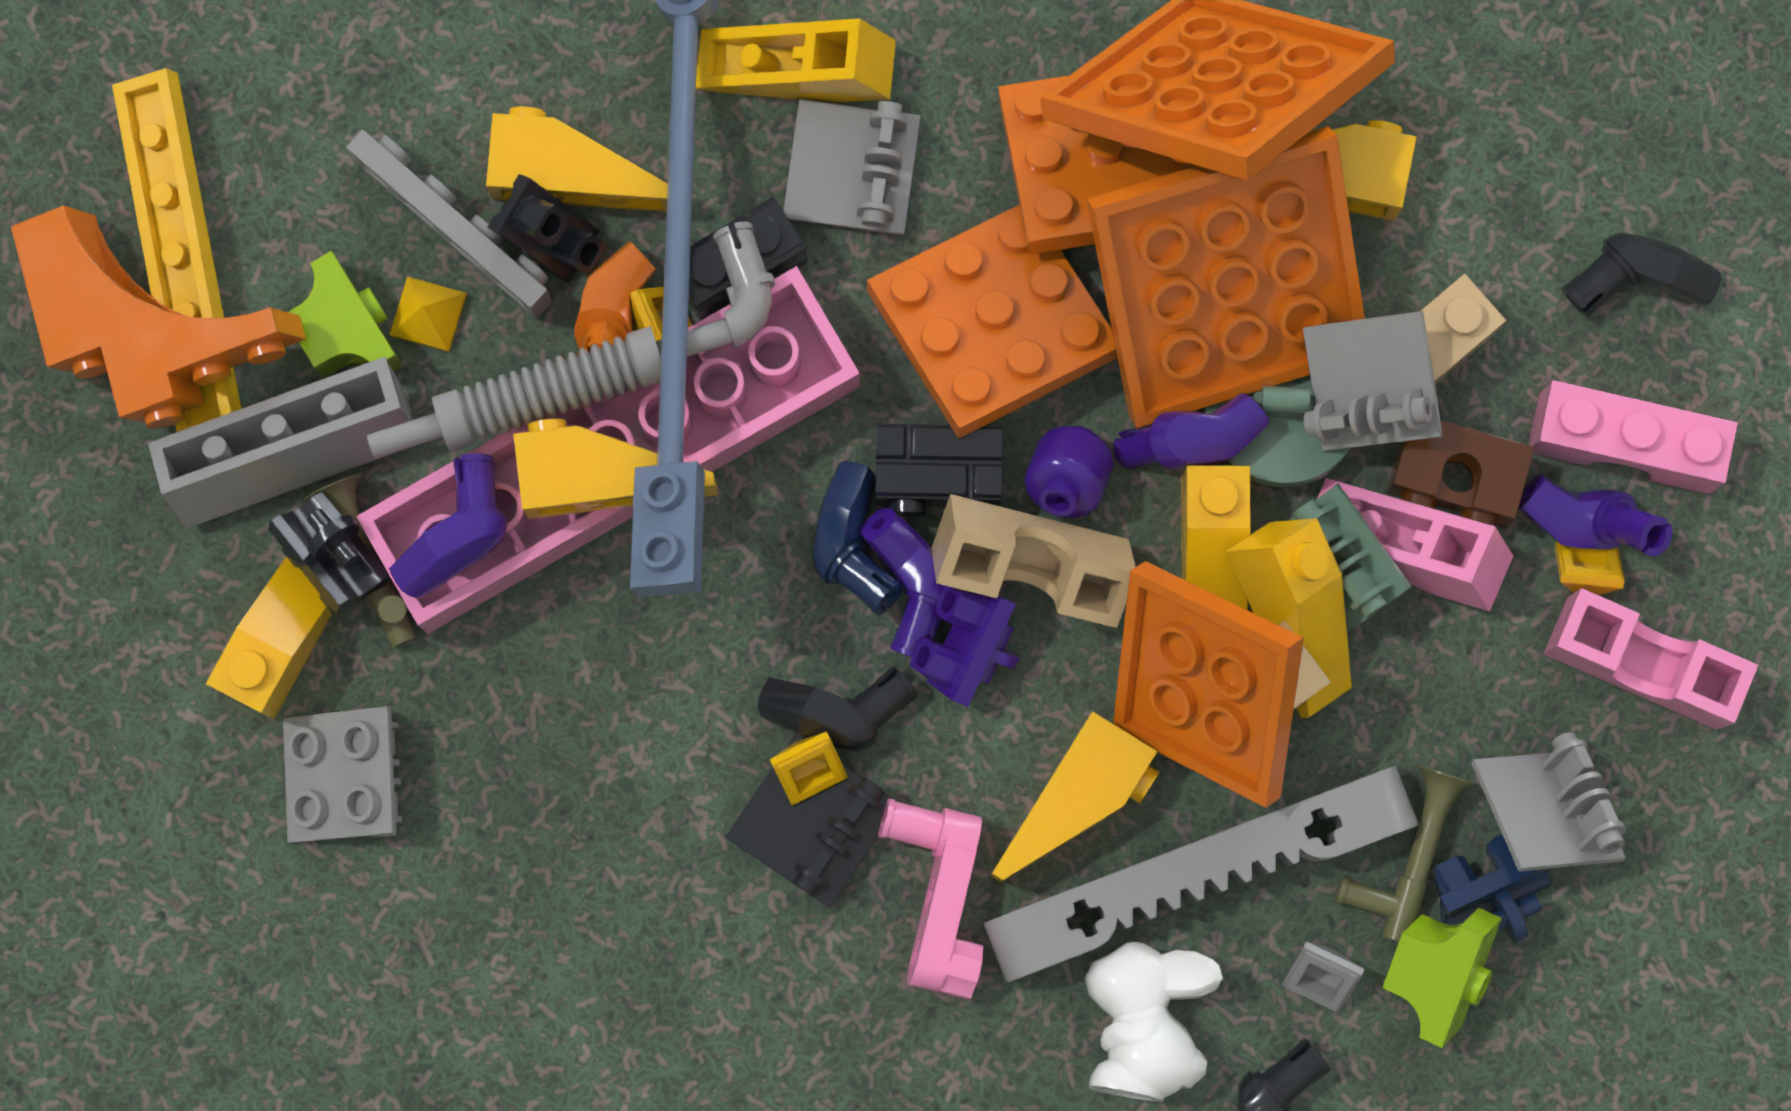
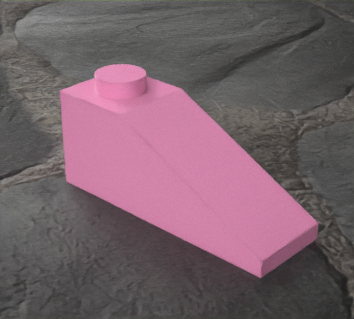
[1317,478,1513,612]

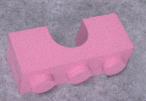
[1529,380,1738,494]
[1543,588,1759,730]

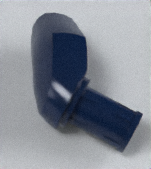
[813,461,903,616]

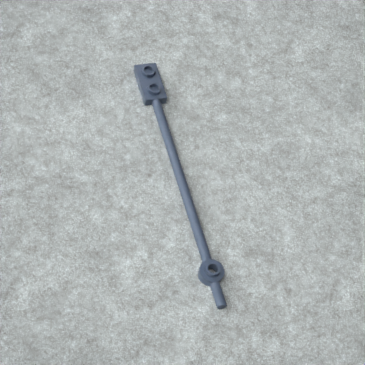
[630,0,720,598]

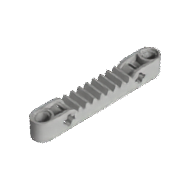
[983,766,1419,983]

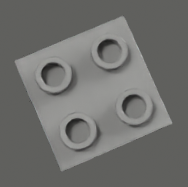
[783,99,921,235]
[1303,311,1443,451]
[283,706,403,843]
[1471,732,1626,872]

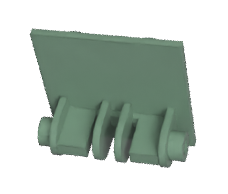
[1290,483,1412,633]

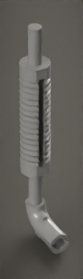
[367,221,775,459]

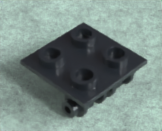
[725,733,897,908]

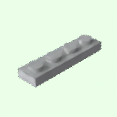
[346,129,553,320]

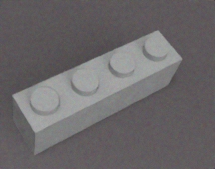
[148,357,414,529]

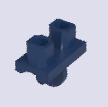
[1434,835,1551,943]

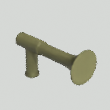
[303,473,418,648]
[1334,764,1479,942]

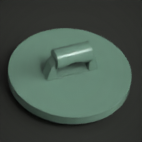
[1203,375,1351,487]

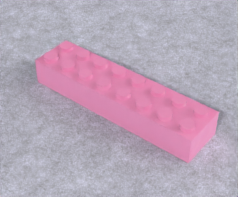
[356,266,860,634]

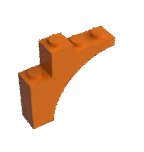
[11,205,306,429]

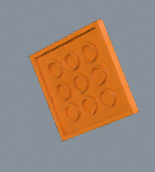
[1040,0,1395,181]
[1086,126,1365,429]

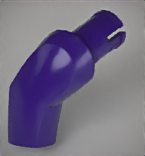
[1114,393,1270,471]
[389,453,508,598]
[1518,474,1672,557]
[860,508,945,657]

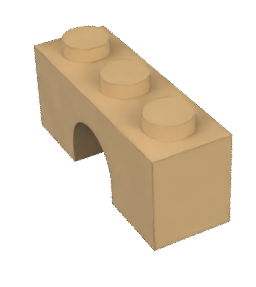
[932,494,1136,628]

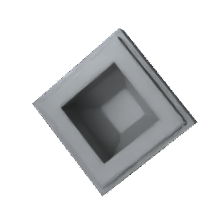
[1281,941,1364,1013]

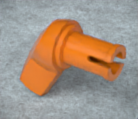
[574,241,657,356]

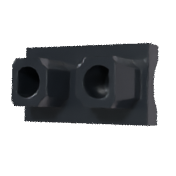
[487,174,606,283]
[268,491,390,614]

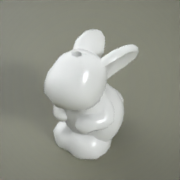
[1085,942,1223,1102]

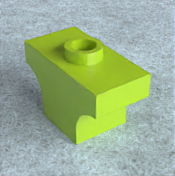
[289,251,403,378]
[1382,908,1502,1048]

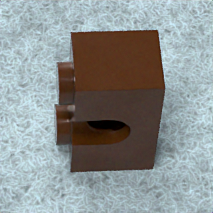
[1386,420,1535,528]

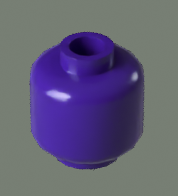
[1024,426,1114,518]

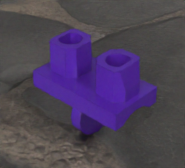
[910,586,1021,707]

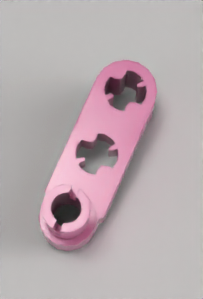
[878,798,984,1000]

